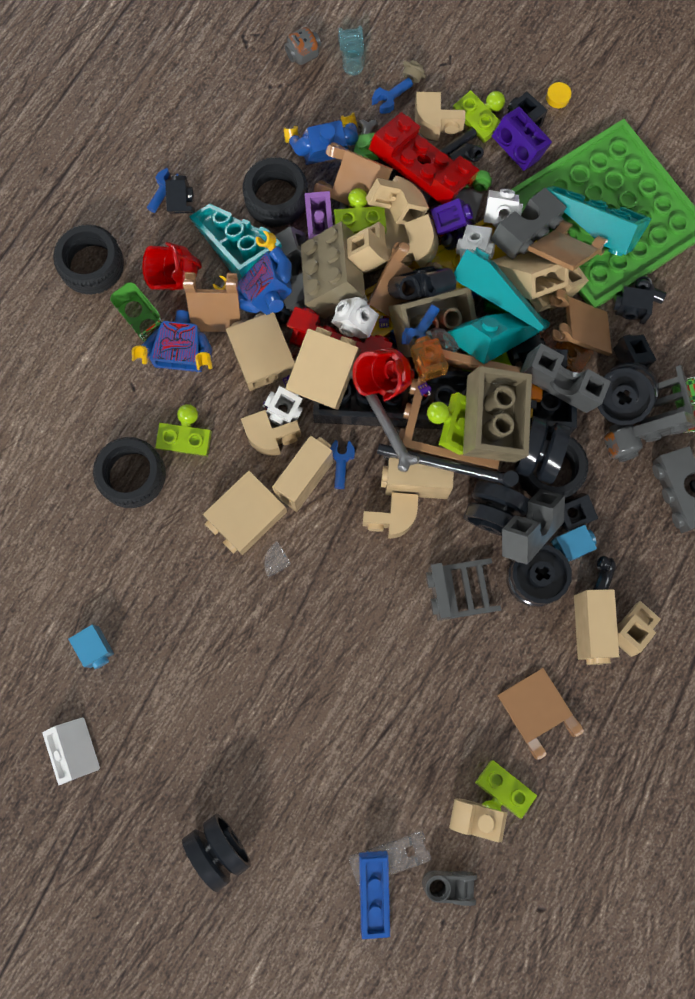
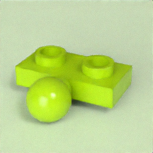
[453,90,505,143]
[334,188,387,234]
[427,392,466,455]
[155,404,212,457]
[475,760,537,819]

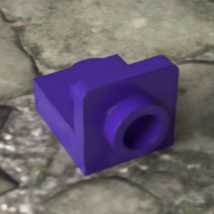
[431,198,473,235]

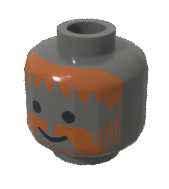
[284,27,321,65]
[604,424,643,462]

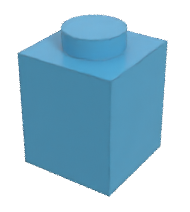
[551,525,597,562]
[68,625,114,669]

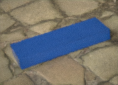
[359,851,390,939]

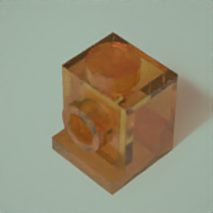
[411,336,449,382]
[554,341,594,372]

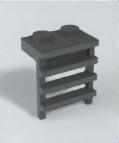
[633,365,695,442]
[426,558,501,621]

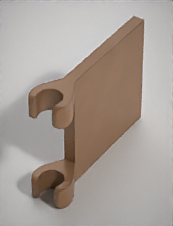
[314,142,393,207]
[528,220,608,271]
[367,242,442,318]
[183,272,241,332]
[549,289,612,356]
[497,668,584,760]

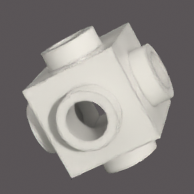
[484,189,523,227]
[456,224,495,260]
[331,297,379,338]
[264,386,303,426]

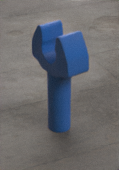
[372,78,413,114]
[147,168,179,213]
[402,305,440,353]
[330,440,355,489]

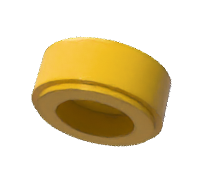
[546,82,572,109]

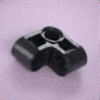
[387,266,456,300]

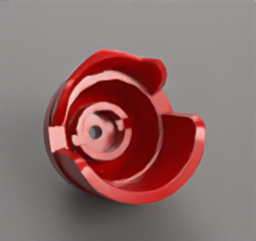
[142,242,202,290]
[352,348,414,401]

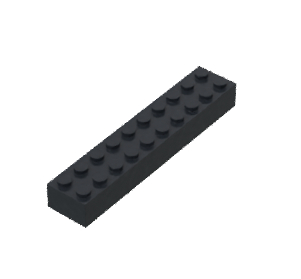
[313,369,577,435]

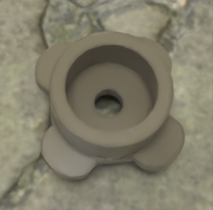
[402,60,426,83]

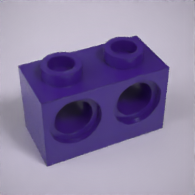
[492,107,552,171]

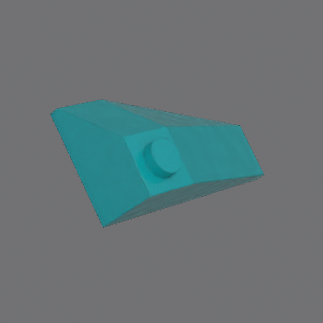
[546,186,651,256]
[189,203,282,281]
[454,247,548,332]
[445,313,550,364]

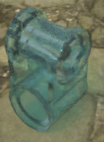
[338,26,364,76]

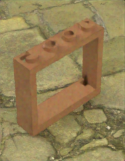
[399,346,520,471]

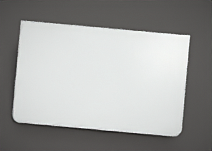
[42,718,100,785]

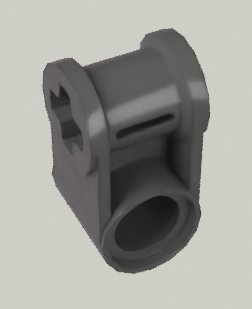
[422,870,478,906]

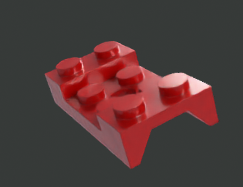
[369,112,479,205]
[287,307,393,354]

